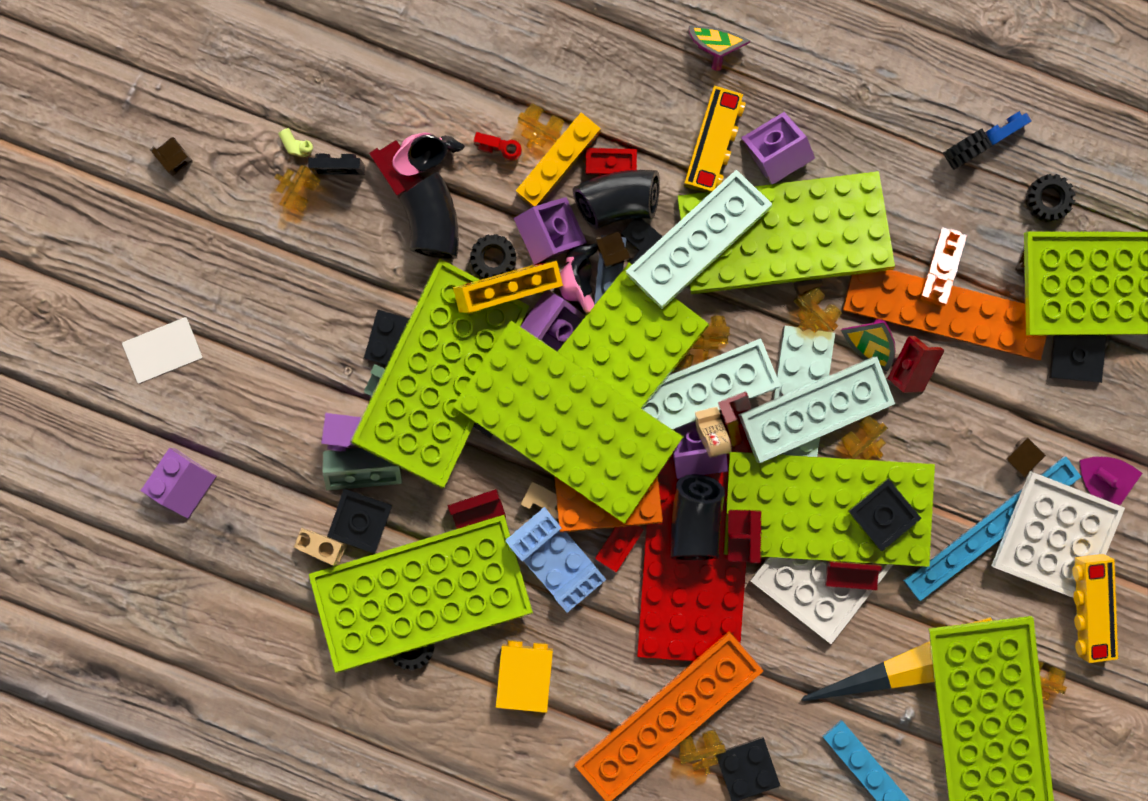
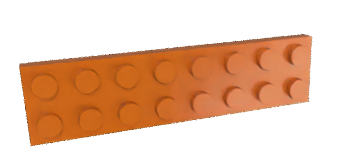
[842,270,1047,361]
[574,631,763,801]

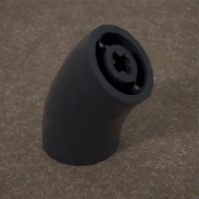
[573,170,660,230]
[399,172,459,259]
[670,474,725,560]

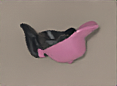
[392,132,465,176]
[558,243,598,313]

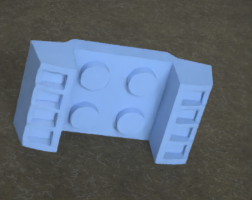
[505,507,606,613]

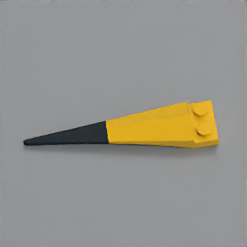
[801,617,992,701]

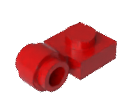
[473,132,522,161]

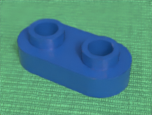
[985,111,1032,145]

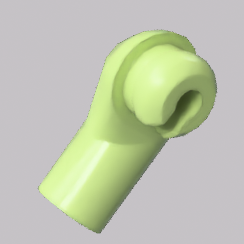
[278,128,313,157]

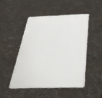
[122,317,202,383]

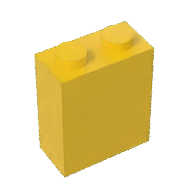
[496,640,553,713]

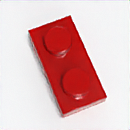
[586,148,637,175]
[595,525,644,572]

